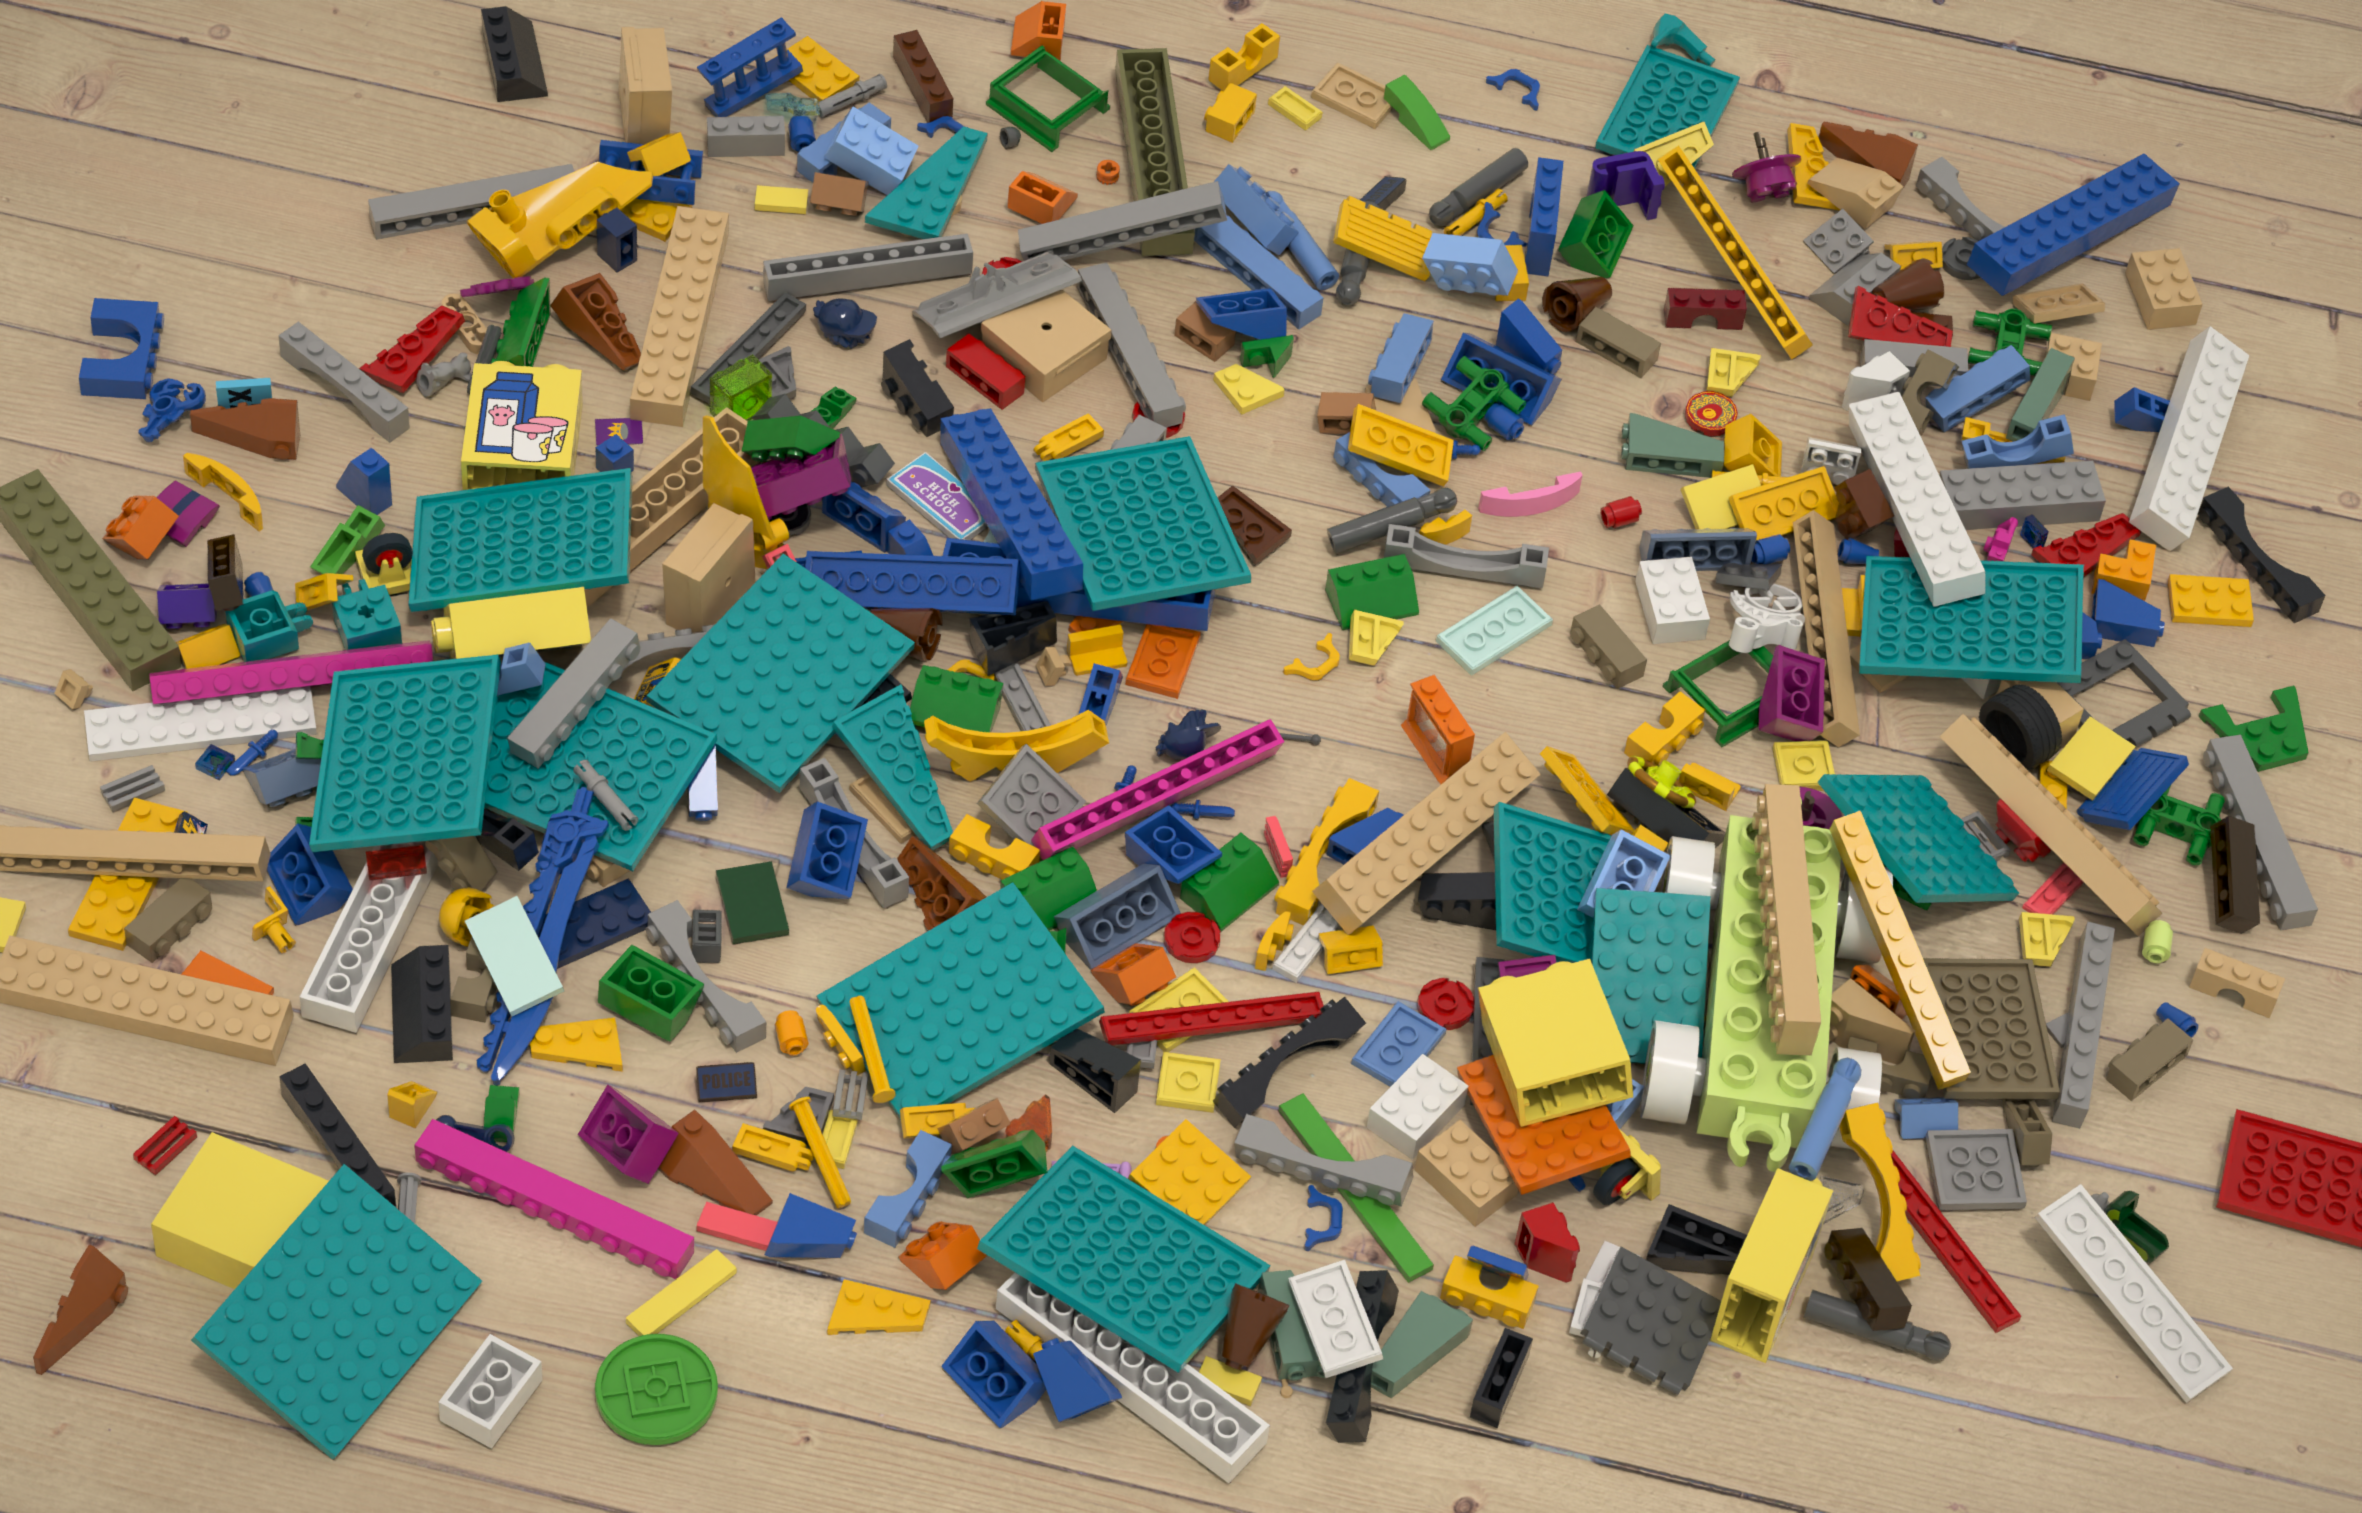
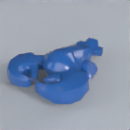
[138,378,206,442]

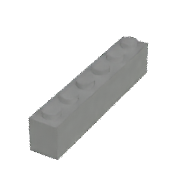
[507,618,641,768]

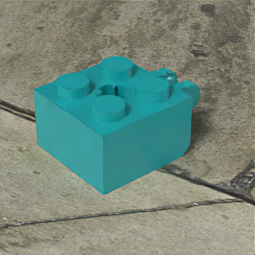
[332,579,402,650]
[225,590,313,662]

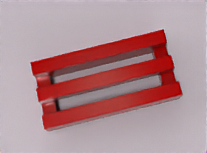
[133,1116,197,1176]

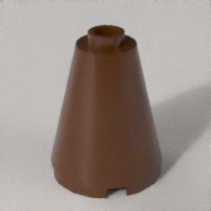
[1872,258,1944,310]
[1542,277,1612,332]
[871,608,943,662]
[1221,1283,1289,1371]

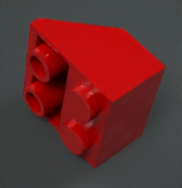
[1514,1202,1580,1283]

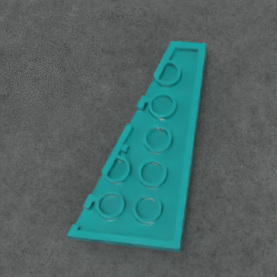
[832,684,953,850]

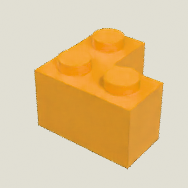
[2091,539,2156,601]

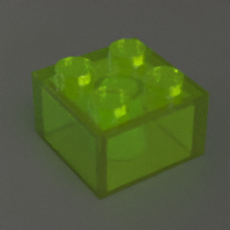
[710,354,772,421]

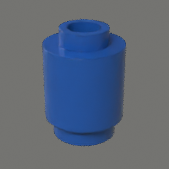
[788,114,816,152]
[1484,403,1524,440]
[1751,534,1790,565]

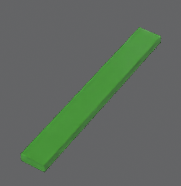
[1278,1093,1434,1283]

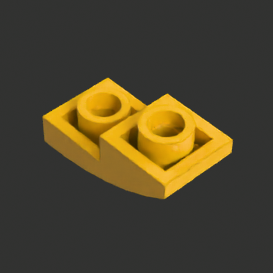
[1419,509,1472,545]
[1255,911,1294,971]

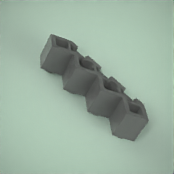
[752,394,895,488]

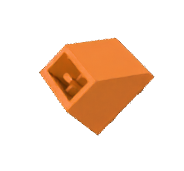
[1011,1,1066,60]
[1008,171,1078,224]
[102,496,179,560]
[1850,965,1907,1019]
[898,1221,988,1290]

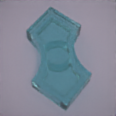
[765,93,820,116]

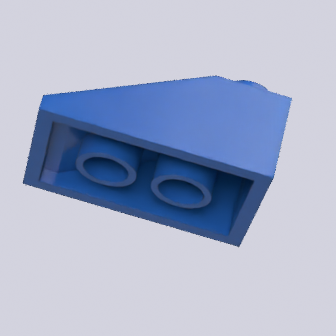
[1196,288,1287,340]
[1125,805,1222,884]

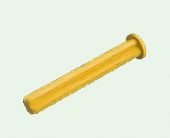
[849,996,896,1103]
[789,1097,851,1209]

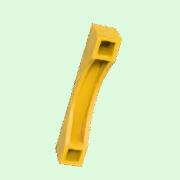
[1274,778,1379,925]
[1839,1103,1921,1281]

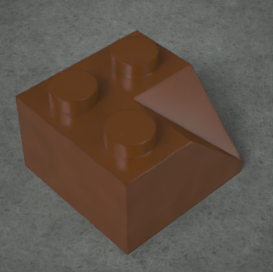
[1834,469,1895,540]

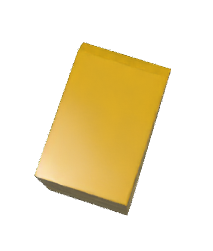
[387,1081,437,1128]

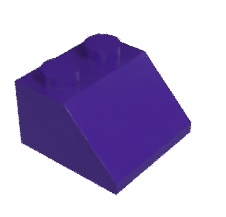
[157,583,217,628]

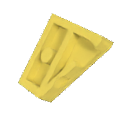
[1706,348,1761,397]
[1213,364,1285,415]
[1349,610,1404,666]
[2019,912,2075,967]

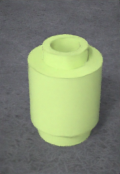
[2142,920,2173,963]

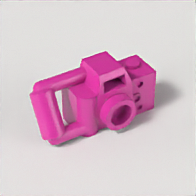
[1983,517,2018,561]

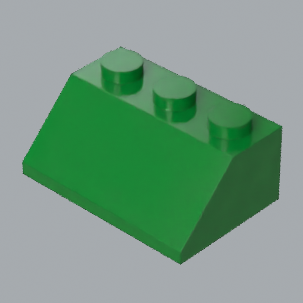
[1558,190,1634,279]
[742,415,840,462]
[1325,554,1419,631]
[910,665,1004,732]
[1180,832,1279,932]
[1000,846,1097,931]
[598,944,704,1042]
[941,1129,1048,1198]

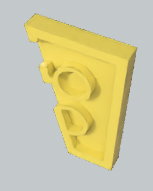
[1633,122,1714,187]

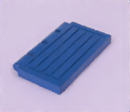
[2077,748,2189,830]

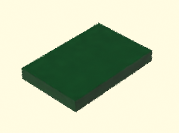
[716,861,789,944]

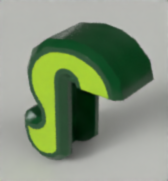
[2104,1191,2169,1263]

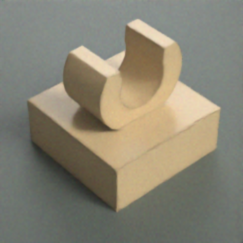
[1035,647,1072,686]
[54,669,93,709]

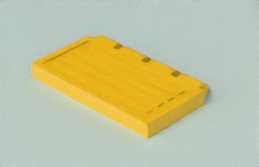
[1333,196,1432,281]

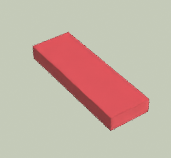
[2022,863,2084,915]
[697,1202,777,1251]

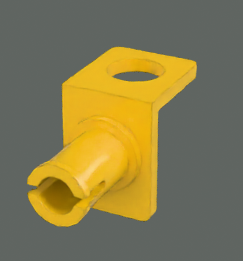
[252,886,296,953]

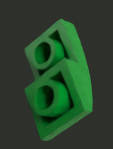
[810,386,857,429]

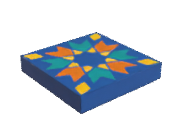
[1467,1245,1529,1281]

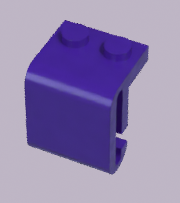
[1586,151,1665,220]

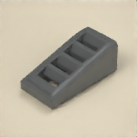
[692,909,722,963]

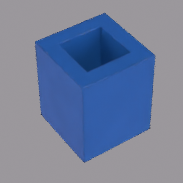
[595,434,634,472]

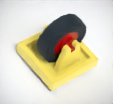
[355,533,413,595]
[1593,1130,1661,1205]

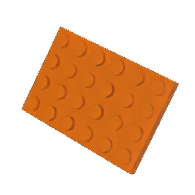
[1457,1055,1631,1195]

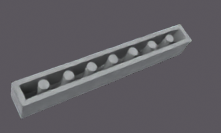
[368,164,574,240]
[1018,181,1227,261]
[763,234,973,301]
[1077,262,1186,427]
[2203,735,2318,931]
[2052,921,2115,1129]

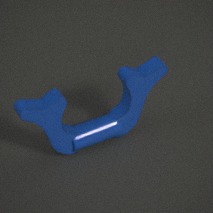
[1486,69,1540,111]
[917,116,968,138]
[1477,202,1527,247]
[1305,1185,1343,1251]

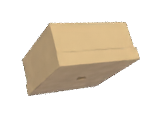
[619,27,672,144]
[981,289,1112,403]
[662,503,756,633]

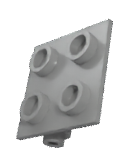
[1803,209,1874,274]

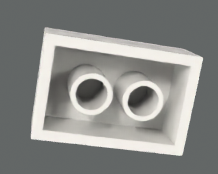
[1635,557,1710,644]
[1366,1054,1469,1160]
[438,1334,542,1449]

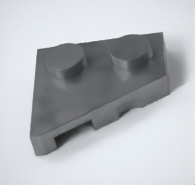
[746,346,796,399]
[1716,563,1782,590]
[763,1087,834,1145]

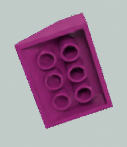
[751,434,851,520]

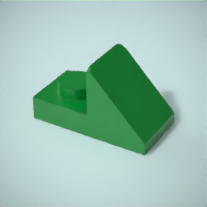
[1240,335,1294,378]
[484,1085,520,1142]

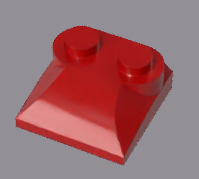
[1995,799,2051,862]

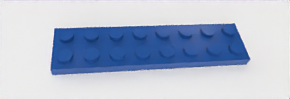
[805,551,1020,615]

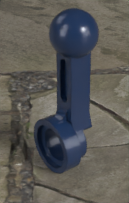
[436,1115,515,1152]

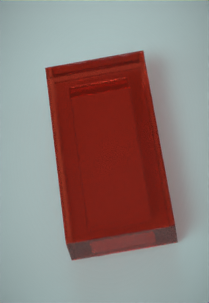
[366,845,427,880]

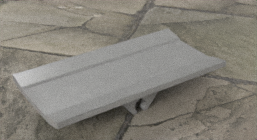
[912,252,1082,338]

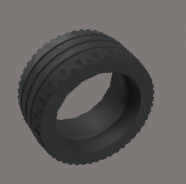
[1979,684,2062,771]

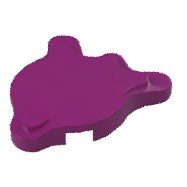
[460,276,534,297]

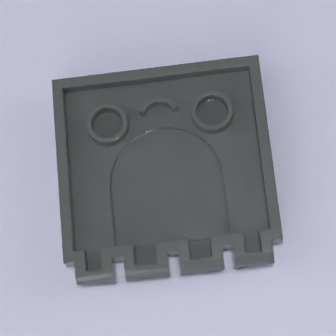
[1580,1247,1721,1395]

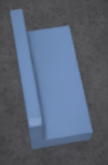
[1895,1097,1958,1139]

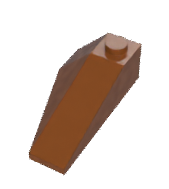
[1818,121,1918,188]
[550,273,641,371]
[190,398,301,460]
[897,836,986,931]
[658,1109,773,1215]
[33,1245,128,1375]

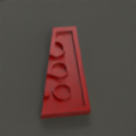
[1848,285,1953,347]
[359,305,465,393]
[2031,513,2142,577]

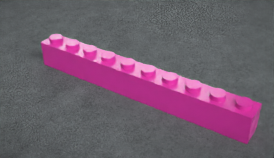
[149,640,433,704]
[1031,719,1284,860]
[414,1119,694,1279]

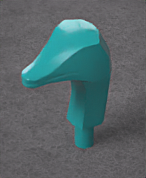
[1651,13,1716,67]

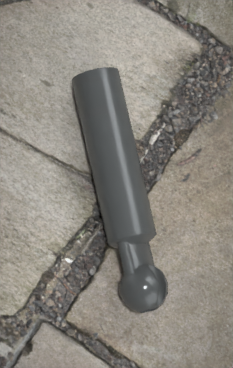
[1429,148,1528,226]
[1336,201,1380,305]
[1327,487,1457,554]
[1803,1289,1951,1361]

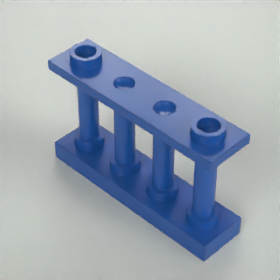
[697,17,803,117]
[599,140,703,205]

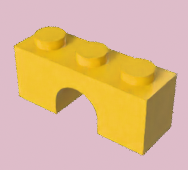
[1208,23,1280,91]
[1624,691,1705,766]
[949,814,1040,880]
[1440,1255,1539,1329]

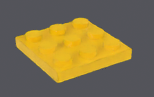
[1128,1119,1251,1225]

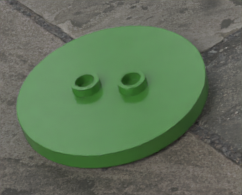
[595,1334,718,1445]

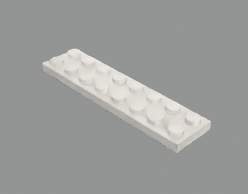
[84,686,317,762]
[2035,1184,2233,1403]

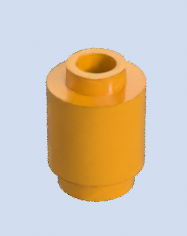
[775,1010,809,1055]

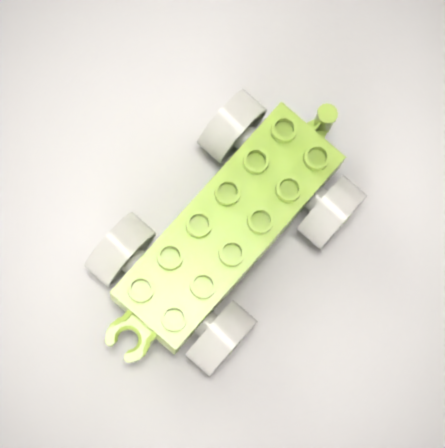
[1640,797,1893,1172]

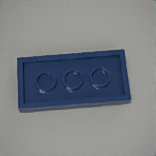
[538,878,651,969]

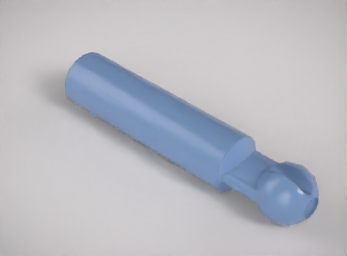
[1264,191,1339,290]
[1789,1057,1862,1181]

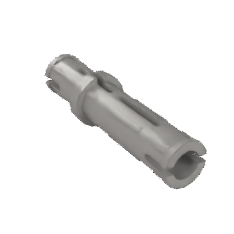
[814,74,887,118]
[573,760,639,831]

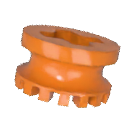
[1096,160,1120,185]

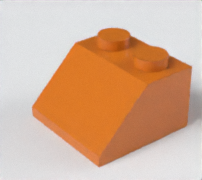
[1091,943,1176,1006]

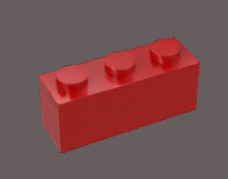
[946,333,1025,410]

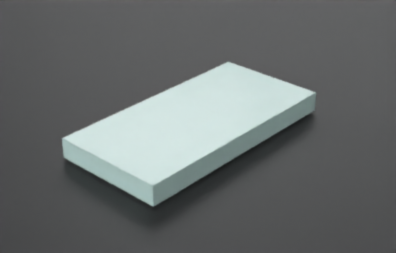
[1436,586,1553,676]
[465,896,564,1016]

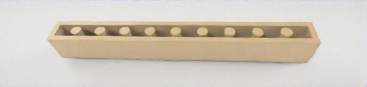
[1793,510,1860,748]
[0,825,271,881]

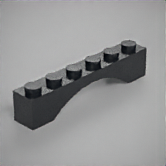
[2198,486,2326,623]
[475,809,539,871]
[1213,996,1366,1128]
[279,1063,396,1207]
[1326,1270,1399,1443]

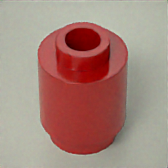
[1600,496,1642,529]

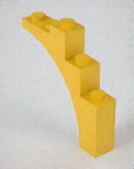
[924,710,1109,782]

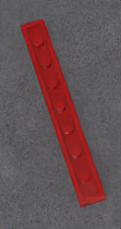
[1099,992,1324,1045]
[1891,1151,2021,1333]

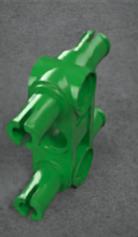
[1968,308,2052,376]
[1422,356,1526,451]
[2133,784,2225,865]

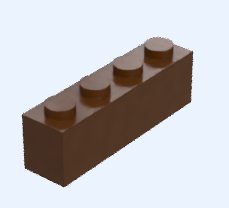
[893,30,954,123]

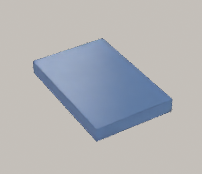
[1351,1001,1446,1087]

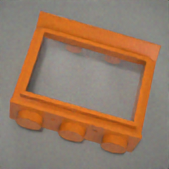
[1401,675,1475,785]

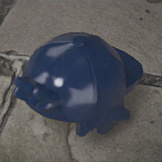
[813,298,877,349]
[1155,709,1221,760]

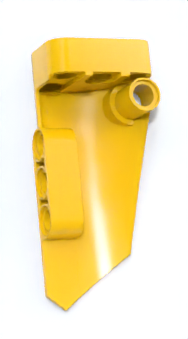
[466,161,653,278]
[703,415,789,570]

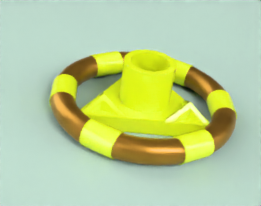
[1627,756,1696,808]

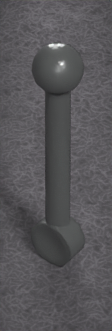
[1280,733,1321,745]

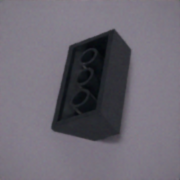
[481,6,548,102]
[1607,768,1726,848]
[391,945,453,1063]

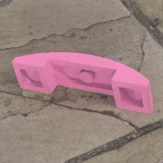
[1478,471,1583,517]

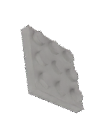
[977,744,1086,860]
[1925,1129,2027,1210]

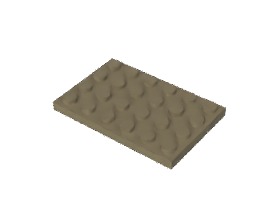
[1923,958,2060,1099]

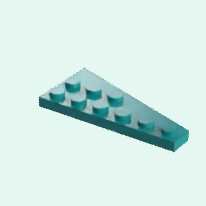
[865,127,988,239]

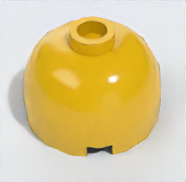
[439,887,495,947]

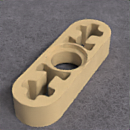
[442,294,487,354]

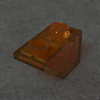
[1005,1094,1052,1152]

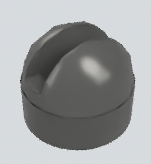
[1000,127,1021,148]

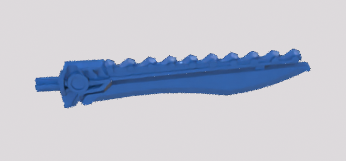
[477,787,609,1086]

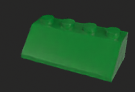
[491,277,551,367]

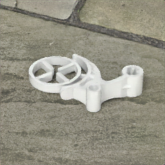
[1729,584,1805,653]

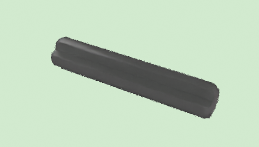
[467,325,502,394]

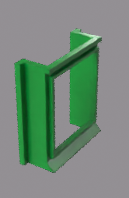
[986,45,1110,152]
[1662,640,1773,747]

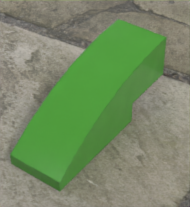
[1384,74,1450,150]
[310,505,385,574]

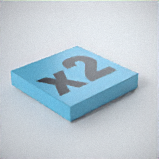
[216,378,272,409]

